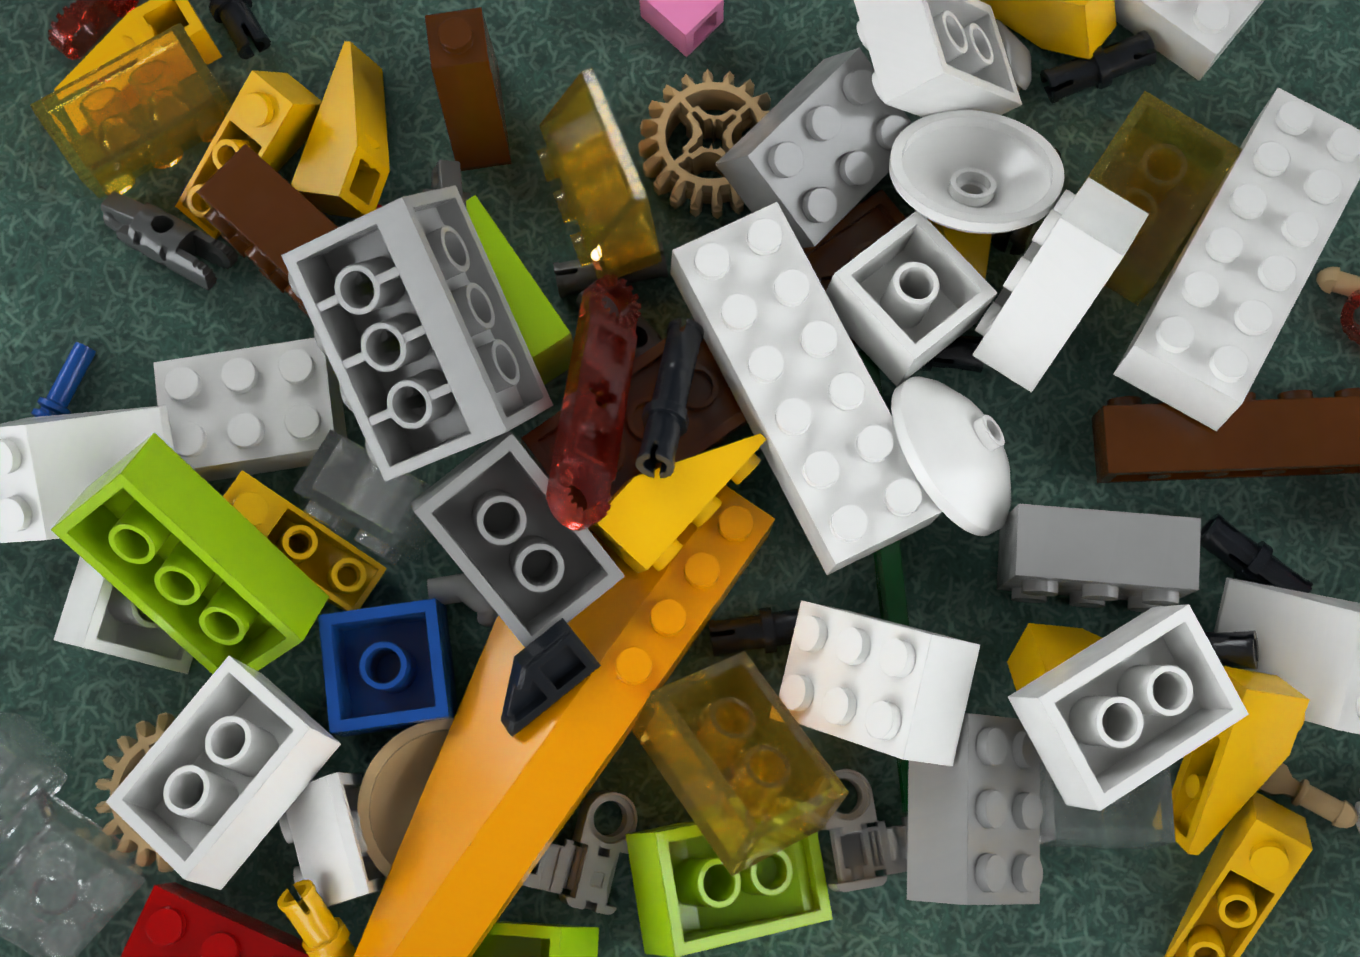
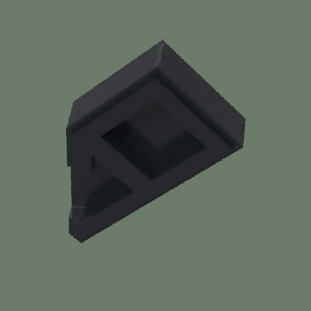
[501,618,601,737]

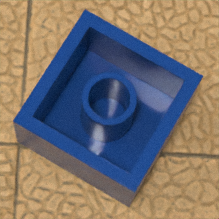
[318,598,458,737]

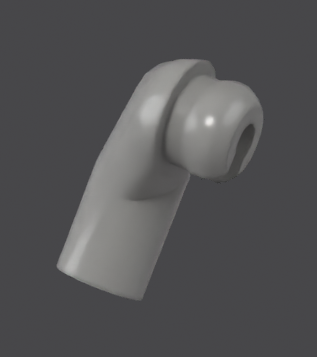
[996,20,1032,93]
[427,573,499,627]

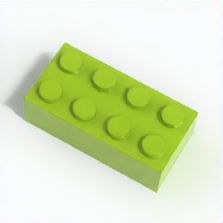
[51,432,329,674]

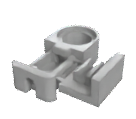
[814,769,908,892]
[522,790,638,915]

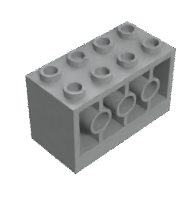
[281,185,553,482]

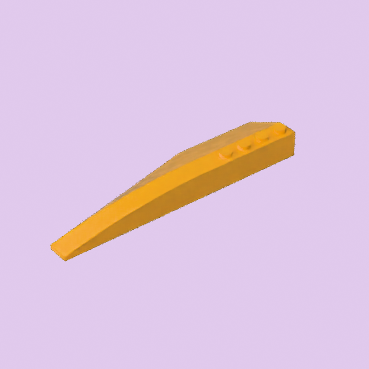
[353,485,775,957]

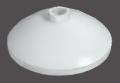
[889,110,1065,234]
[891,376,1011,536]

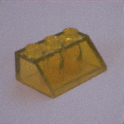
[30,22,232,198]
[536,68,662,284]

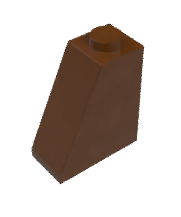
[425,7,512,171]

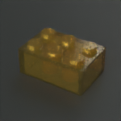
[1076,91,1243,306]
[631,651,849,876]

